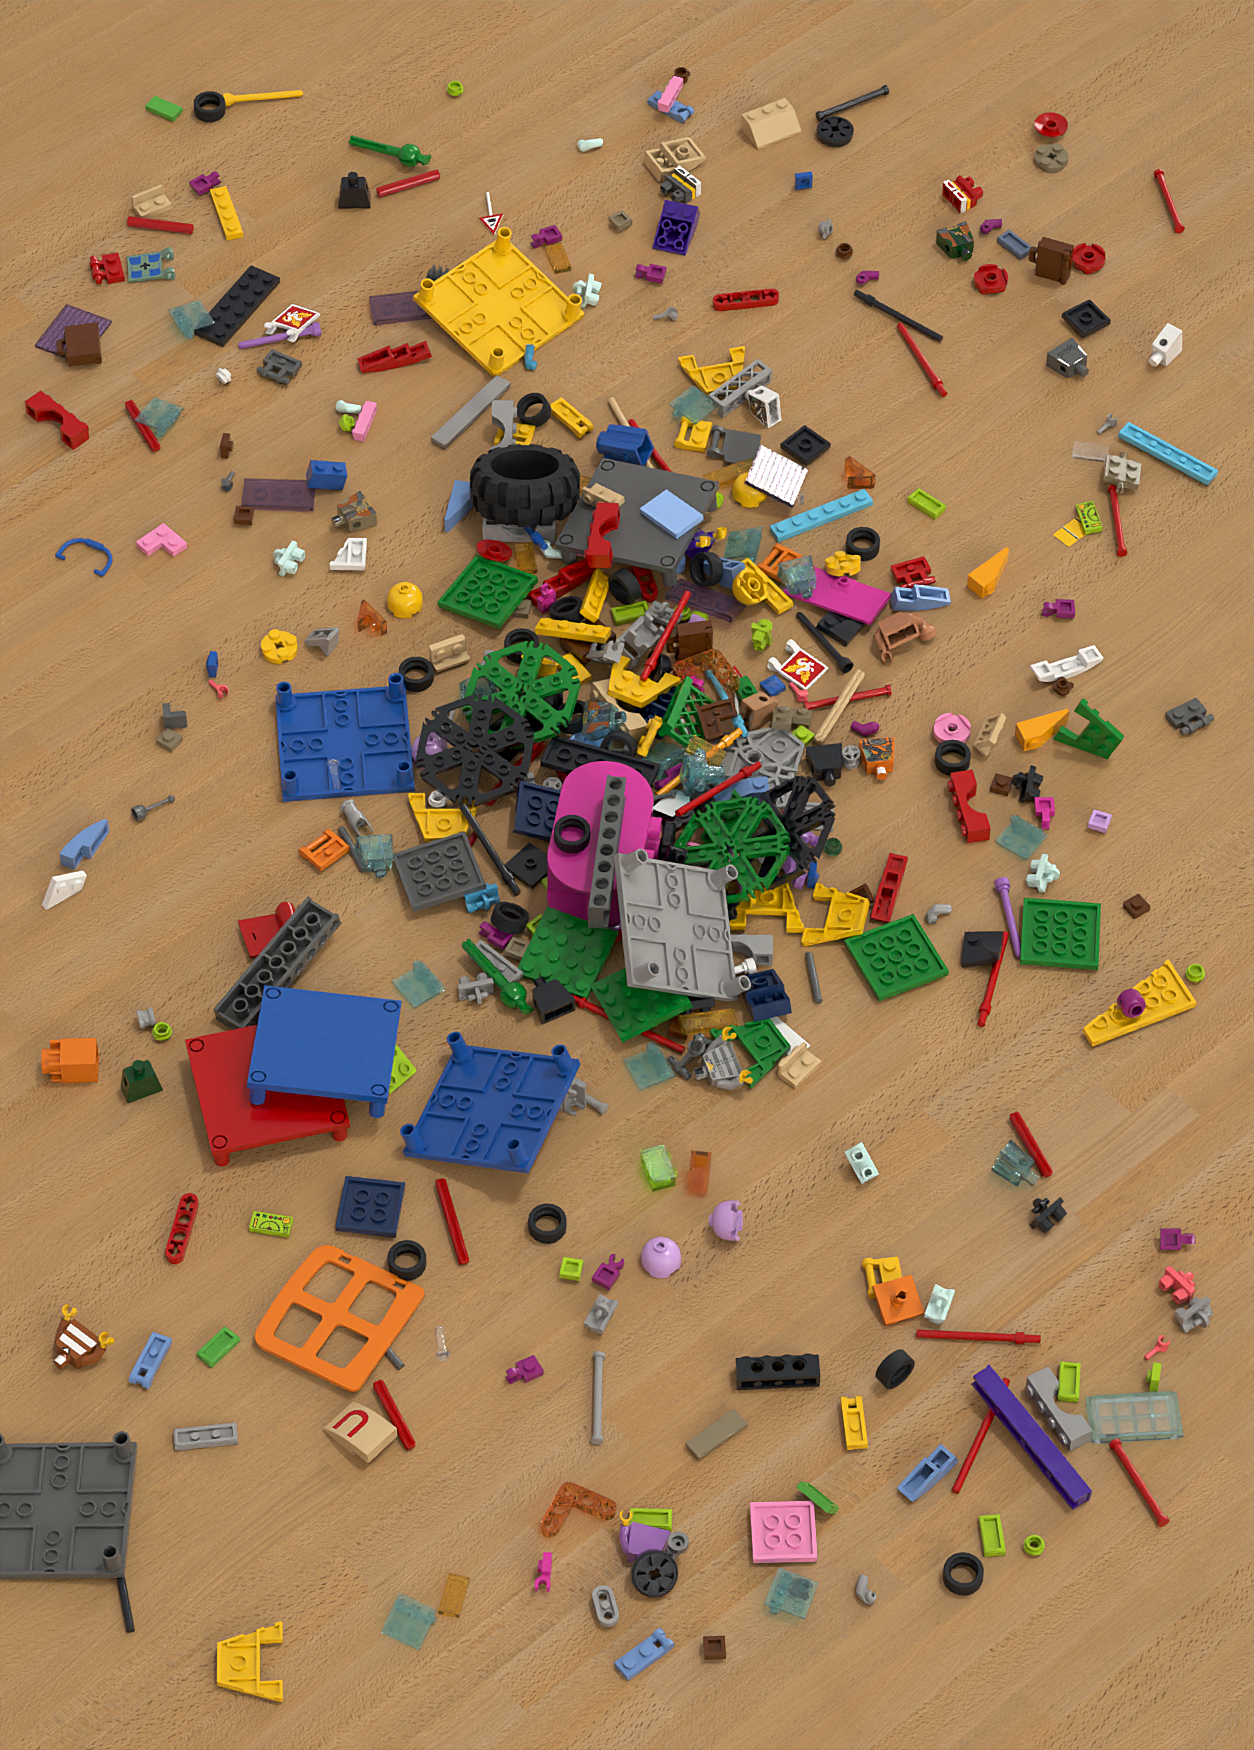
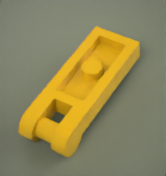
[550,397,594,439]
[840,1396,868,1450]

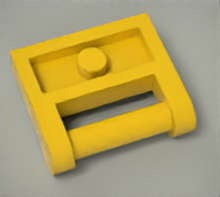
[674,416,712,453]
[494,423,535,446]
[636,715,662,757]
[862,1257,902,1299]

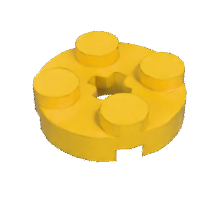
[825,551,861,576]
[261,629,298,664]

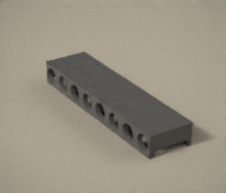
[588,775,626,929]
[213,896,342,1030]

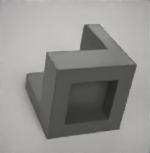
[162,703,187,730]

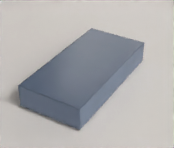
[997,230,1031,260]

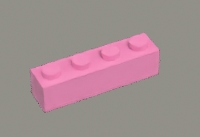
[657,76,683,113]
[352,401,377,442]

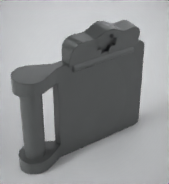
[707,425,761,469]

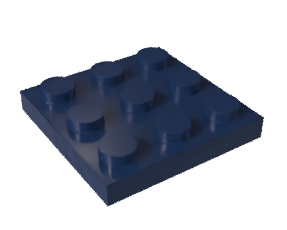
[512,780,561,842]
[335,1176,406,1238]

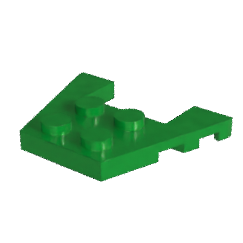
[1053,698,1124,759]
[710,1018,791,1089]

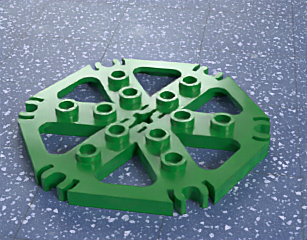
[463,641,581,750]
[674,797,791,904]

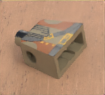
[331,491,377,532]

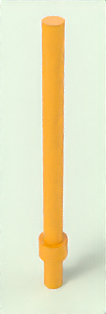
[655,728,743,799]

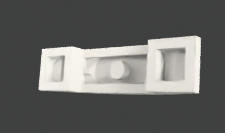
[1030,645,1103,682]

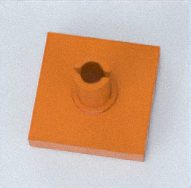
[872,1274,924,1326]

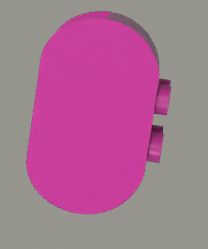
[547,761,662,927]

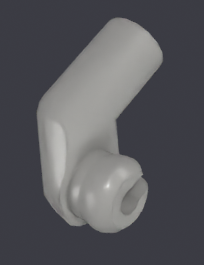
[925,904,952,924]
[856,1575,877,1604]

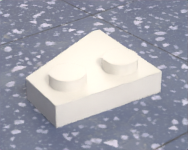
[330,538,367,570]
[42,871,87,910]

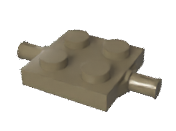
[1103,452,1141,494]

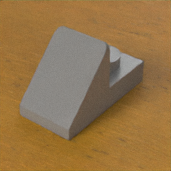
[304,627,339,656]

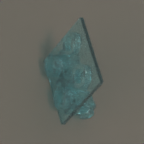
[168,300,214,339]
[669,385,718,424]
[135,397,184,437]
[723,527,763,563]
[642,741,687,779]
[995,815,1048,860]
[392,960,446,1008]
[623,1042,676,1090]
[765,1568,819,1619]
[381,1593,437,1650]

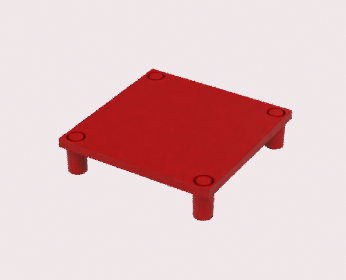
[185,1025,350,1166]

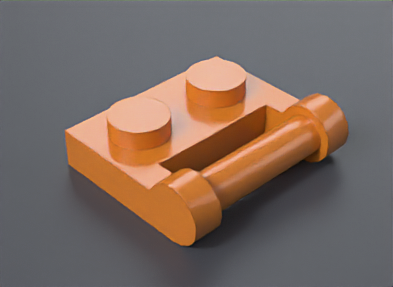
[757,543,802,583]
[298,828,350,871]

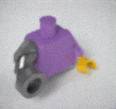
[619,1510,689,1569]

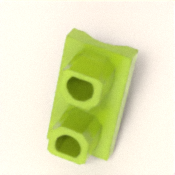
[751,619,773,652]

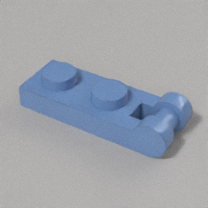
[647,90,694,123]
[129,1332,172,1389]
[614,1628,675,1681]

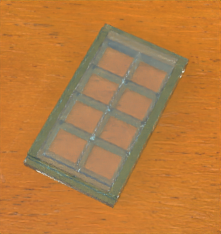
[1085,1391,1184,1444]

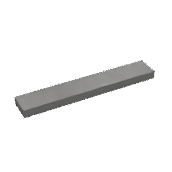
[431,375,511,449]

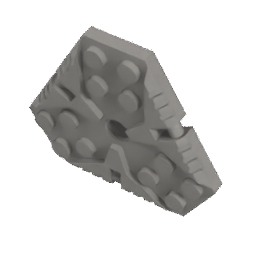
[694,727,805,810]

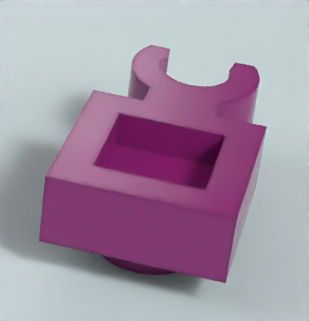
[592,1253,624,1290]

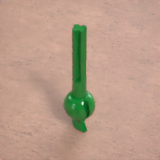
[349,135,432,167]
[462,939,534,1015]

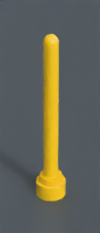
[223,90,303,106]

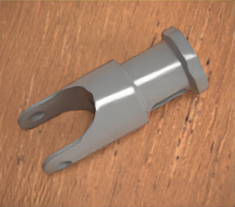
[339,799,374,840]

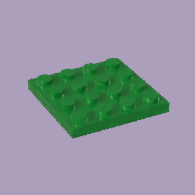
[437,555,538,629]
[1020,898,1101,970]
[518,906,618,999]
[844,914,949,1001]
[590,967,692,1043]

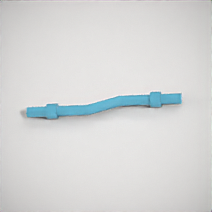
[700,657,749,737]

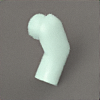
[577,138,603,152]
[335,400,361,414]
[540,540,562,559]

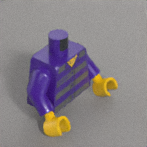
[685,527,727,558]

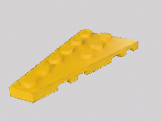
[1083,959,1197,1047]

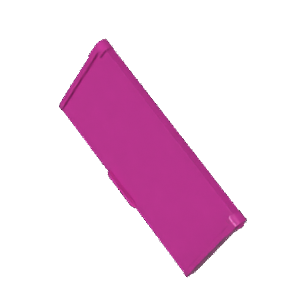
[783,563,891,625]

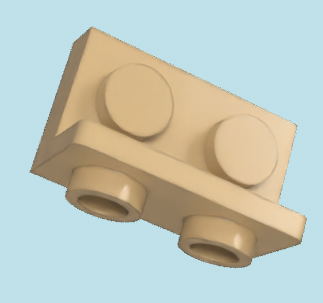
[131,185,172,218]
[582,483,625,507]
[429,634,470,672]
[974,713,1006,756]
[778,1042,822,1090]

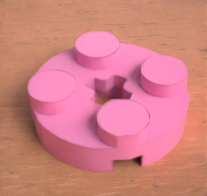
[933,713,971,743]

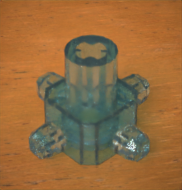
[680,749,725,797]

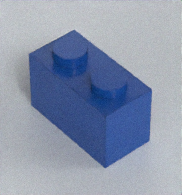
[306,460,348,490]

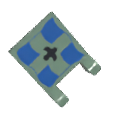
[127,247,176,283]

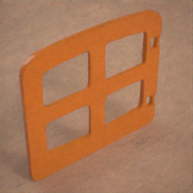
[255,1245,425,1392]

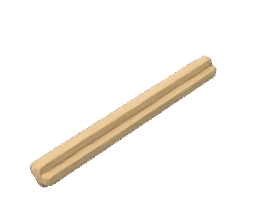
[813,669,865,745]

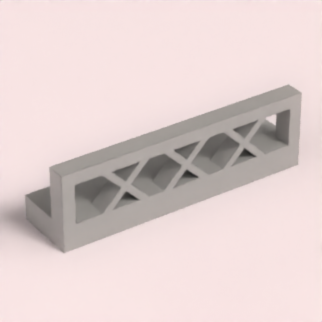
[708,359,773,418]

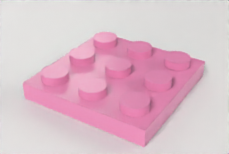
[750,1501,817,1563]

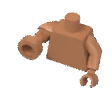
[874,612,937,665]

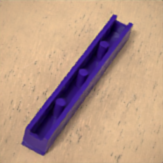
[971,1365,1092,1510]

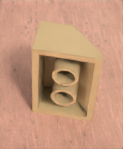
[741,98,801,150]

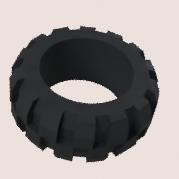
[470,444,580,527]

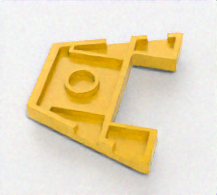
[678,346,745,397]
[607,655,681,708]
[408,793,480,843]
[729,883,804,933]
[801,883,870,946]
[217,1621,283,1702]

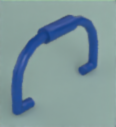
[55,538,113,576]

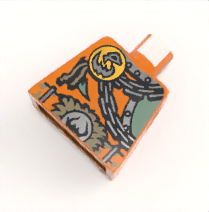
[858,737,895,780]

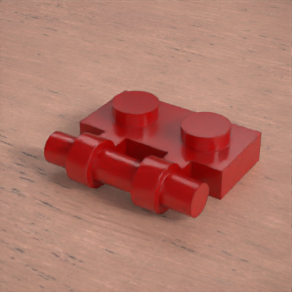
[89,252,125,284]
[890,556,936,589]

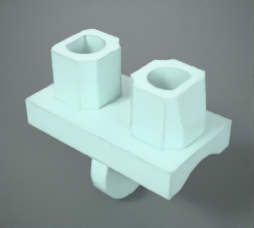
[572,273,602,308]
[273,541,305,577]
[1026,854,1060,893]
[844,1142,879,1184]
[924,1284,955,1325]

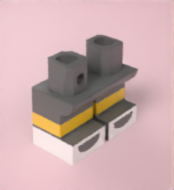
[660,165,701,204]

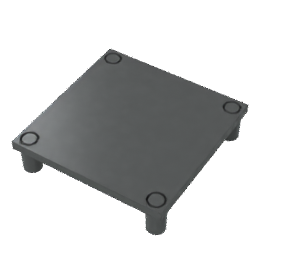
[555,458,720,587]
[0,1431,138,1579]

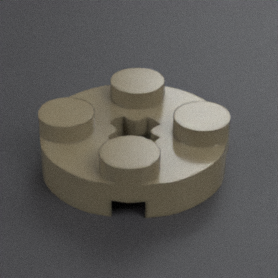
[1034,143,1068,173]

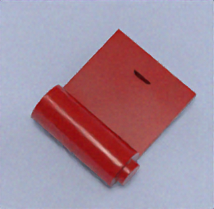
[238,902,296,958]

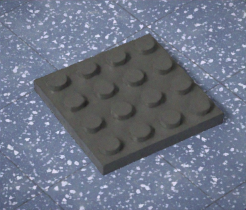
[392,831,487,913]

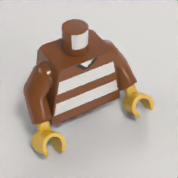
[53,1304,114,1370]

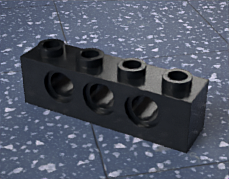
[735,1353,820,1390]

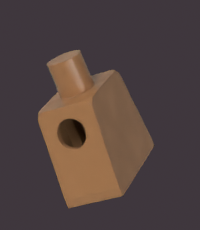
[739,692,779,732]

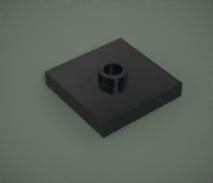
[1062,299,1111,338]
[780,425,831,466]
[505,842,548,889]

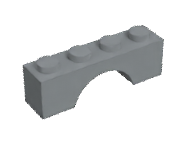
[490,400,517,450]
[482,517,556,543]
[731,934,773,965]
[1025,1367,1093,1452]

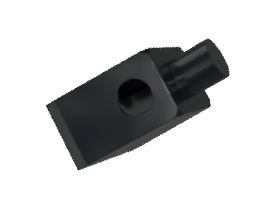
[338,172,371,209]
[805,743,842,786]
[532,977,575,1025]

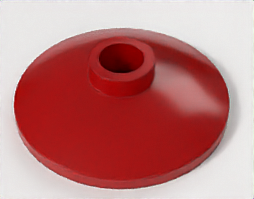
[1034,112,1068,137]
[476,539,512,561]

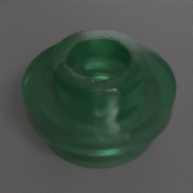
[823,838,842,856]

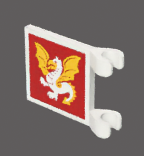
[264,304,320,342]
[767,639,829,690]

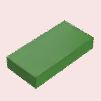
[145,96,183,122]
[196,1326,240,1368]
[796,1481,839,1514]

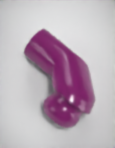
[980,219,1002,234]
[856,270,879,285]

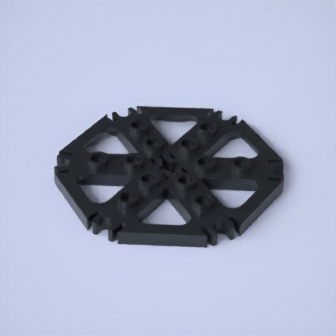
[415,694,535,807]
[739,775,836,890]

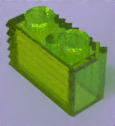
[640,1144,678,1191]

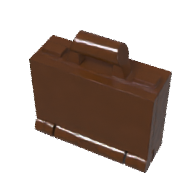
[1029,237,1074,285]
[56,322,102,367]
[560,619,616,665]
[666,620,713,664]

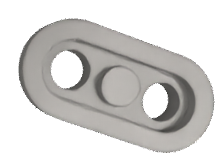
[592,1585,619,1627]

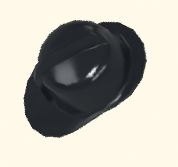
[647,650,673,683]

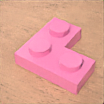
[136,523,187,557]

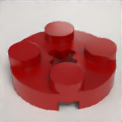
[1072,243,1106,275]
[974,264,1008,294]

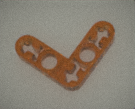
[673,649,740,692]
[540,1482,616,1538]

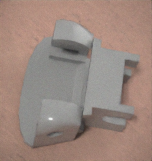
[614,613,665,669]

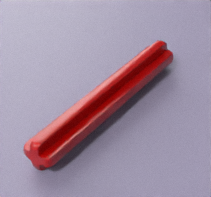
[376,170,440,197]
[127,216,194,234]
[125,400,161,452]
[1009,1111,1053,1178]
[373,1380,416,1450]

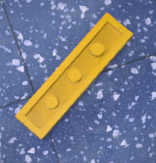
[210,186,243,241]
[741,558,793,615]
[579,568,609,623]
[535,618,611,644]

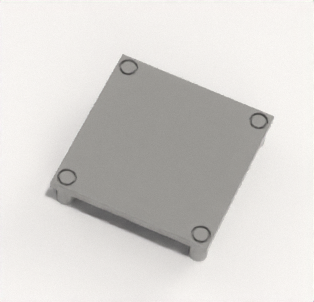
[614,848,751,1002]

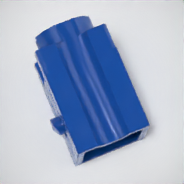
[596,424,654,466]

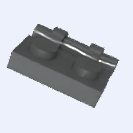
[257,349,302,385]
[1165,698,1214,735]

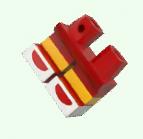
[942,175,983,214]

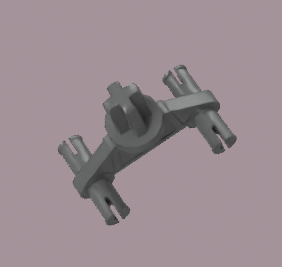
[667,1032,713,1081]

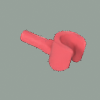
[208,679,228,699]
[789,682,808,702]
[1144,1335,1170,1360]

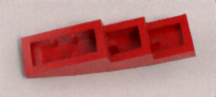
[357,341,432,373]
[527,559,597,608]
[871,853,908,923]

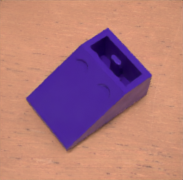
[652,200,700,256]

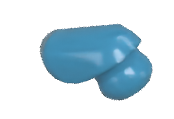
[524,344,537,370]

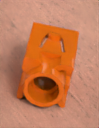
[41,1038,99,1083]

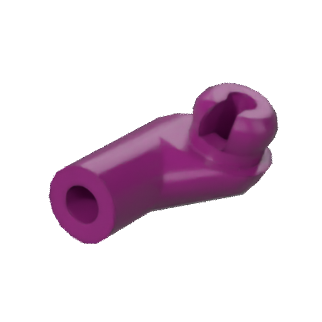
[850,721,879,736]

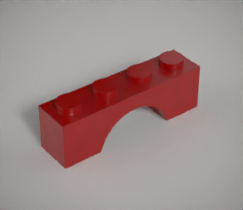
[25,390,89,450]
[584,503,621,568]
[947,769,991,843]

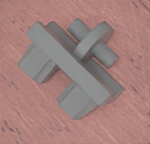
[645,601,683,631]
[458,972,494,1005]
[584,1294,618,1334]
[1175,1296,1213,1333]

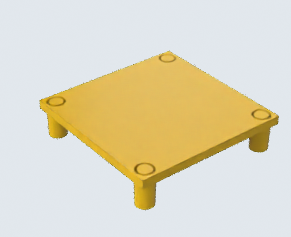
[413,227,585,378]

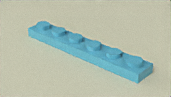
[1118,422,1218,486]
[770,489,873,542]

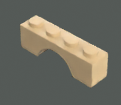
[590,679,648,741]

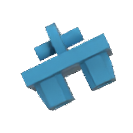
[464,883,500,913]

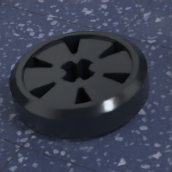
[817,116,854,147]
[658,821,676,861]
[630,1549,678,1598]

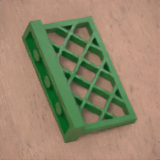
[657,676,715,755]

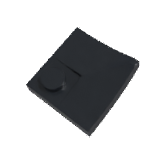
[816,611,865,647]
[961,931,1004,967]

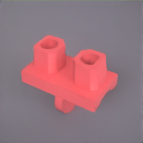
[1159,1266,1196,1305]

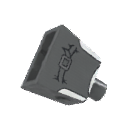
[1046,338,1089,378]

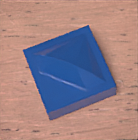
[794,171,813,190]
[206,651,219,677]
[760,675,786,697]
[807,861,820,889]

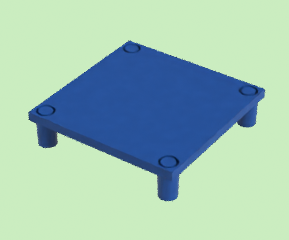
[275,673,415,802]
[247,985,402,1118]
[400,1031,581,1173]

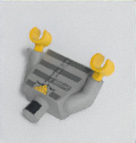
[693,1027,753,1090]

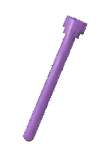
[238,322,322,349]
[994,877,1021,958]

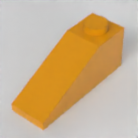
[967,547,1009,599]
[1015,708,1069,751]

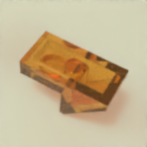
[844,456,876,489]
[358,600,387,637]
[687,1150,712,1193]

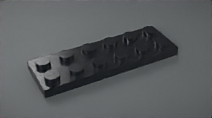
[194,265,280,347]
[540,735,660,788]

